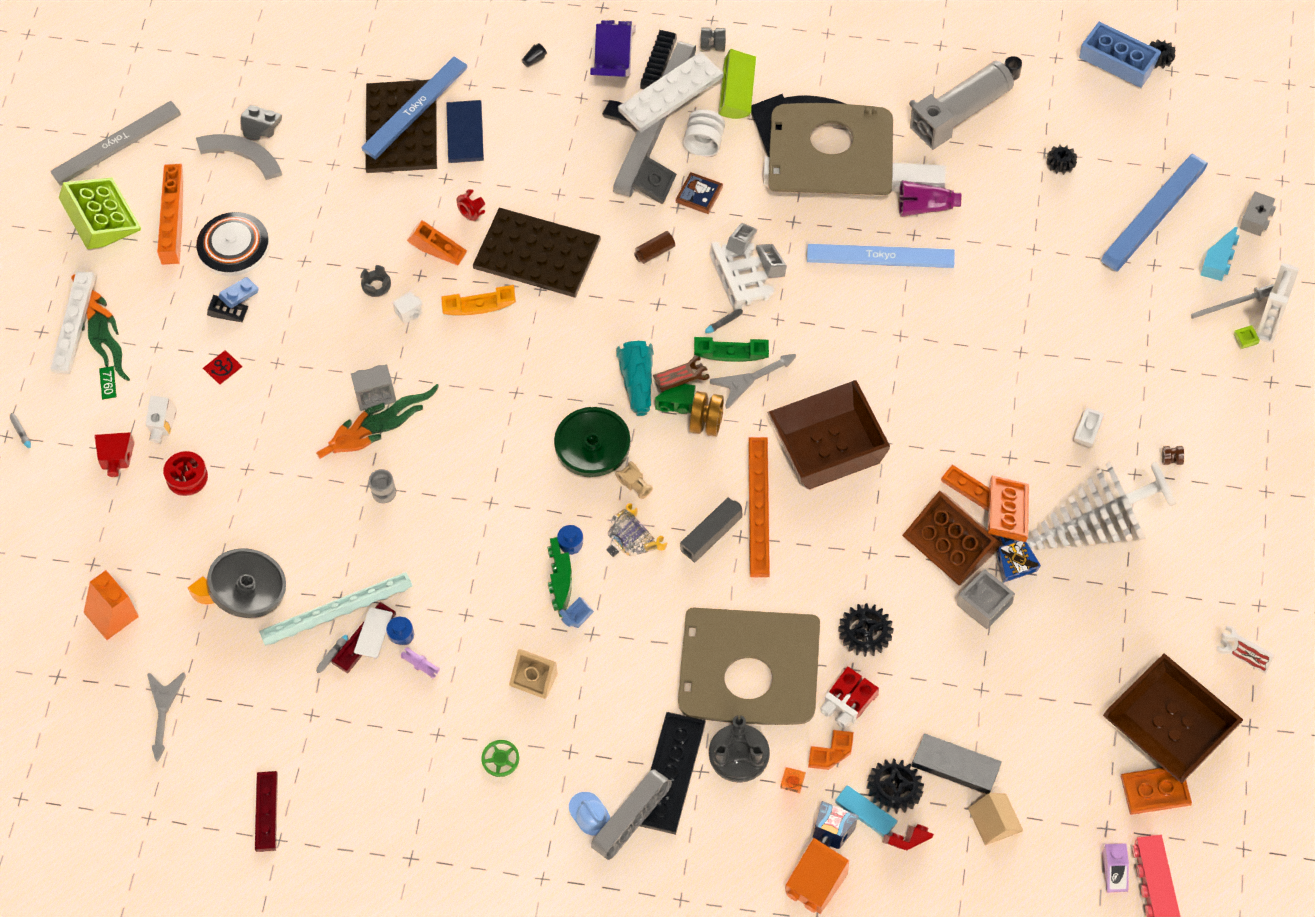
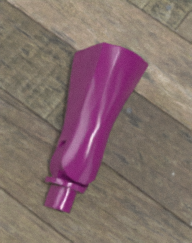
[899,180,962,217]

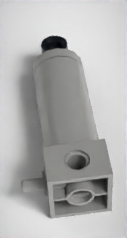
[909,56,1022,150]

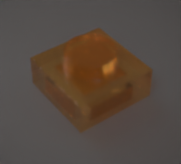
[780,767,806,794]

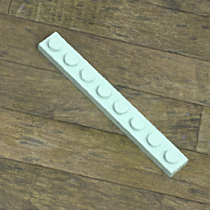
[259,572,413,646]

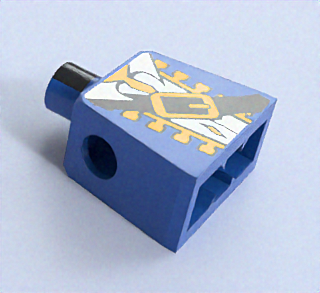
[996,537,1041,583]

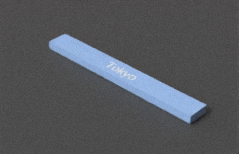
[807,244,955,268]

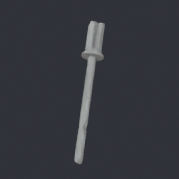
[1191,284,1274,319]

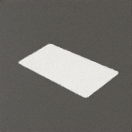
[354,607,393,658]

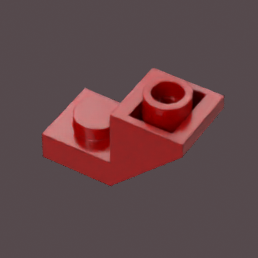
[882,824,934,851]

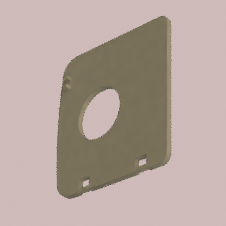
[768,103,893,195]
[678,607,820,725]

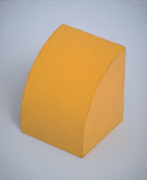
[187,576,214,604]

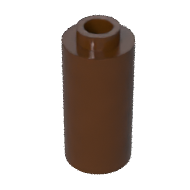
[634,231,676,264]

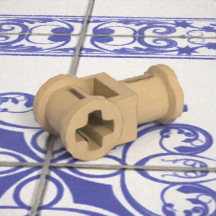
[615,461,653,499]

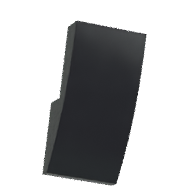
[602,100,634,127]

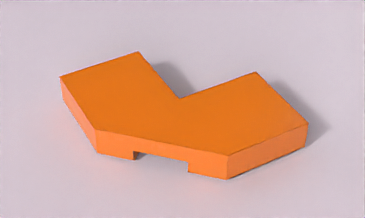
[808,730,854,770]

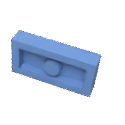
[218,277,259,309]

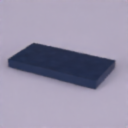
[446,100,484,163]

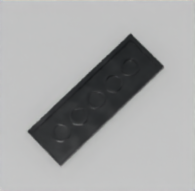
[640,712,706,835]

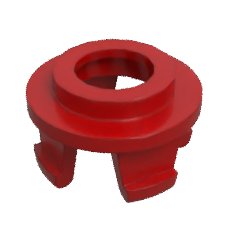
[456,189,485,221]

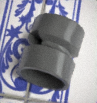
[701,27,726,51]

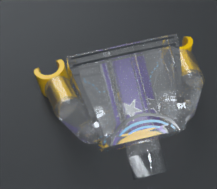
[606,503,668,558]

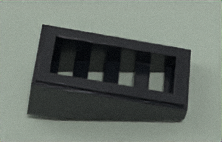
[207,294,249,323]

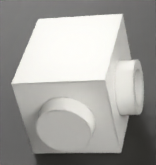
[392,291,423,325]

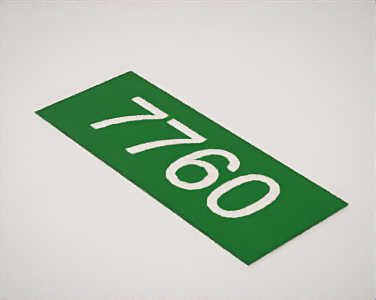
[99,366,117,400]

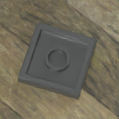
[632,156,677,204]

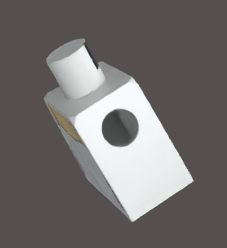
[145,395,177,443]

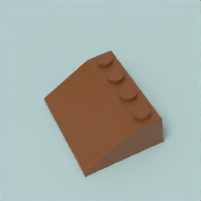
[902,490,1002,586]

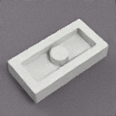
[1073,407,1105,448]

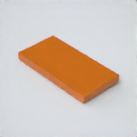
[988,475,1029,542]

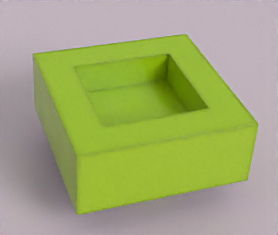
[1234,325,1260,349]

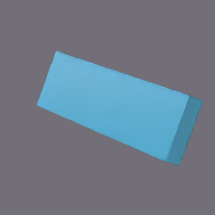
[835,785,898,837]

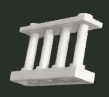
[1257,262,1300,344]

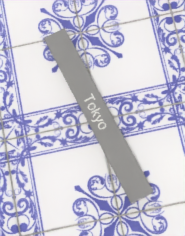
[50,100,181,186]

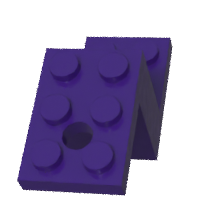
[590,20,636,77]

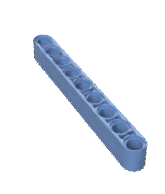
[1101,153,1208,272]

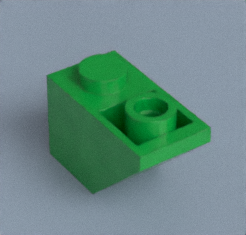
[655,384,696,414]

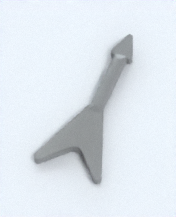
[710,354,796,409]
[147,672,186,762]

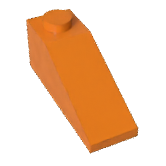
[407,220,467,266]

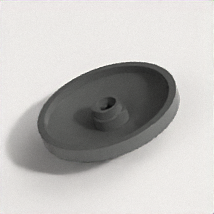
[206,548,286,618]

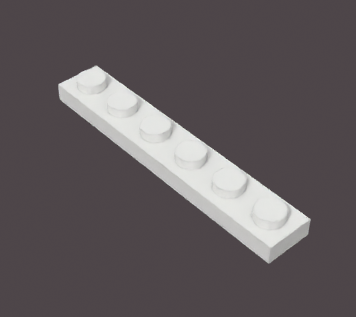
[50,271,96,374]

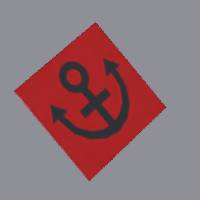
[202,350,243,385]

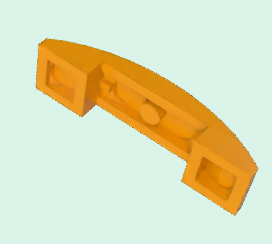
[441,285,516,315]

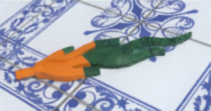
[71,274,130,381]
[316,384,439,459]

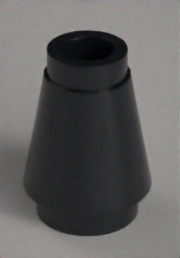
[521,43,547,68]

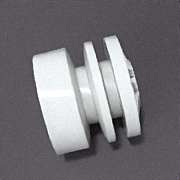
[683,109,725,157]

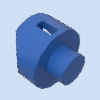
[557,525,584,555]
[386,616,415,645]

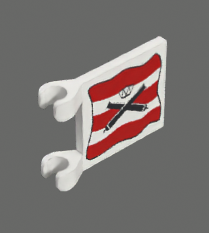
[1216,625,1275,674]

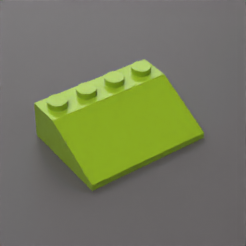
[58,177,141,249]

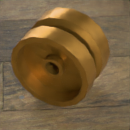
[690,391,724,437]

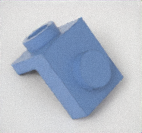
[559,597,595,628]

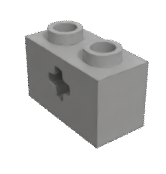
[1239,191,1277,236]

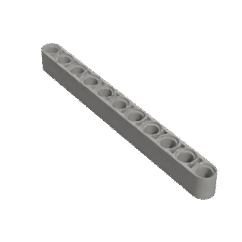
[613,41,696,197]

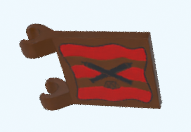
[653,356,710,392]

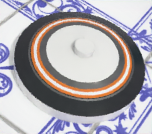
[196,212,270,276]

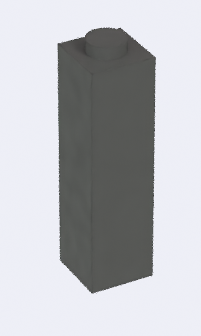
[680,497,743,563]

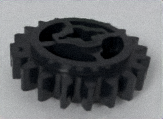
[838,603,894,657]
[866,758,924,814]

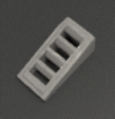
[726,223,758,255]
[756,244,787,278]

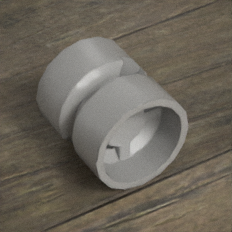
[368,469,397,504]

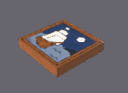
[676,172,723,215]

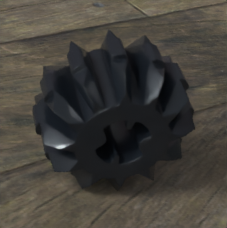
[1149,39,1176,69]
[1046,144,1077,175]

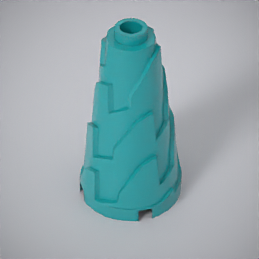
[616,340,654,416]

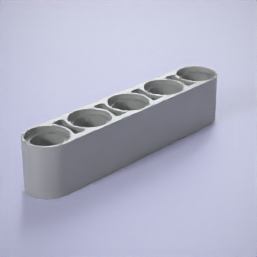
[591,770,672,860]

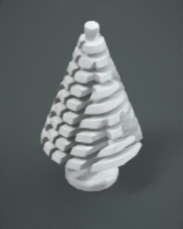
[1026,461,1176,550]

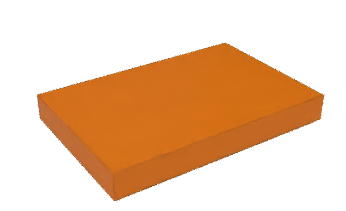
[1121,768,1192,815]

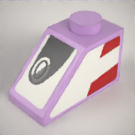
[1102,843,1129,893]

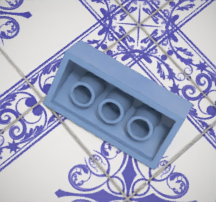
[1079,21,1161,88]

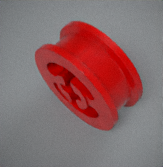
[163,451,208,496]

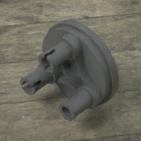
[709,715,770,783]

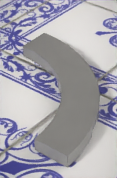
[196,134,283,180]

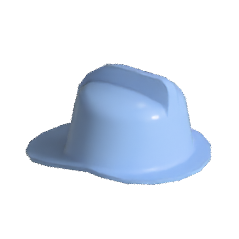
[569,792,610,836]

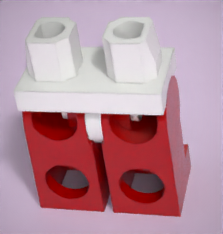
[821,666,879,729]

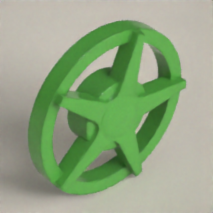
[481,740,520,777]

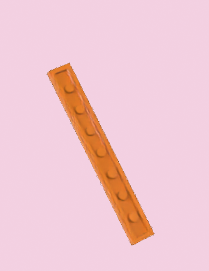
[749,437,770,577]

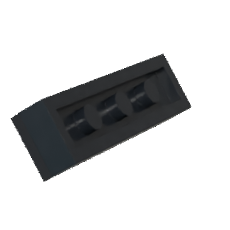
[640,30,677,90]

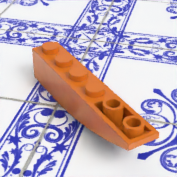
[157,164,183,265]

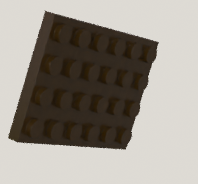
[365,79,438,173]
[473,207,601,298]

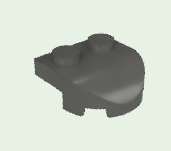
[240,105,282,140]

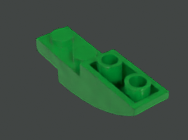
[547,537,572,617]

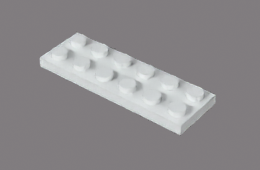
[618,52,723,133]

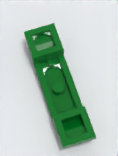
[694,337,769,362]

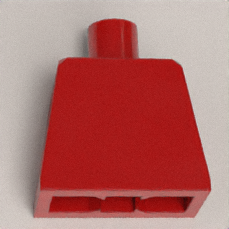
[94,432,135,477]

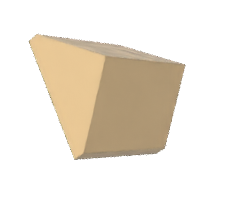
[509,649,558,699]
[968,793,1023,846]

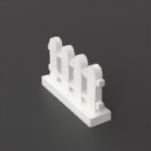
[709,242,774,311]

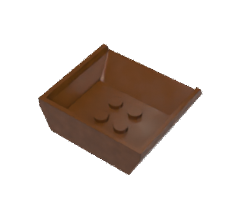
[767,380,890,490]
[1103,653,1244,784]

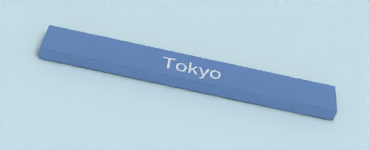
[361,56,468,160]

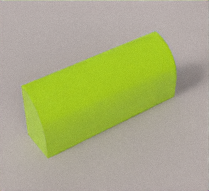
[718,49,756,119]

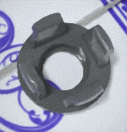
[360,265,391,297]

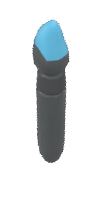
[705,309,743,333]

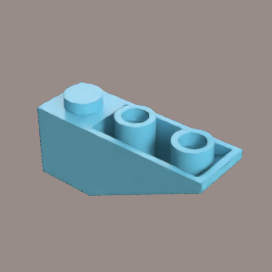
[1200,227,1240,281]

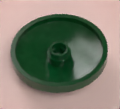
[554,407,631,477]

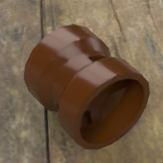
[1162,446,1184,465]

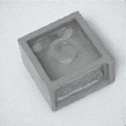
[350,364,397,411]
[957,569,1015,629]

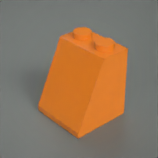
[83,570,139,640]
[785,838,849,914]

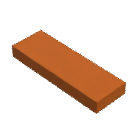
[941,464,989,512]

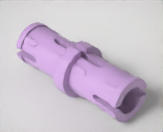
[401,647,440,679]

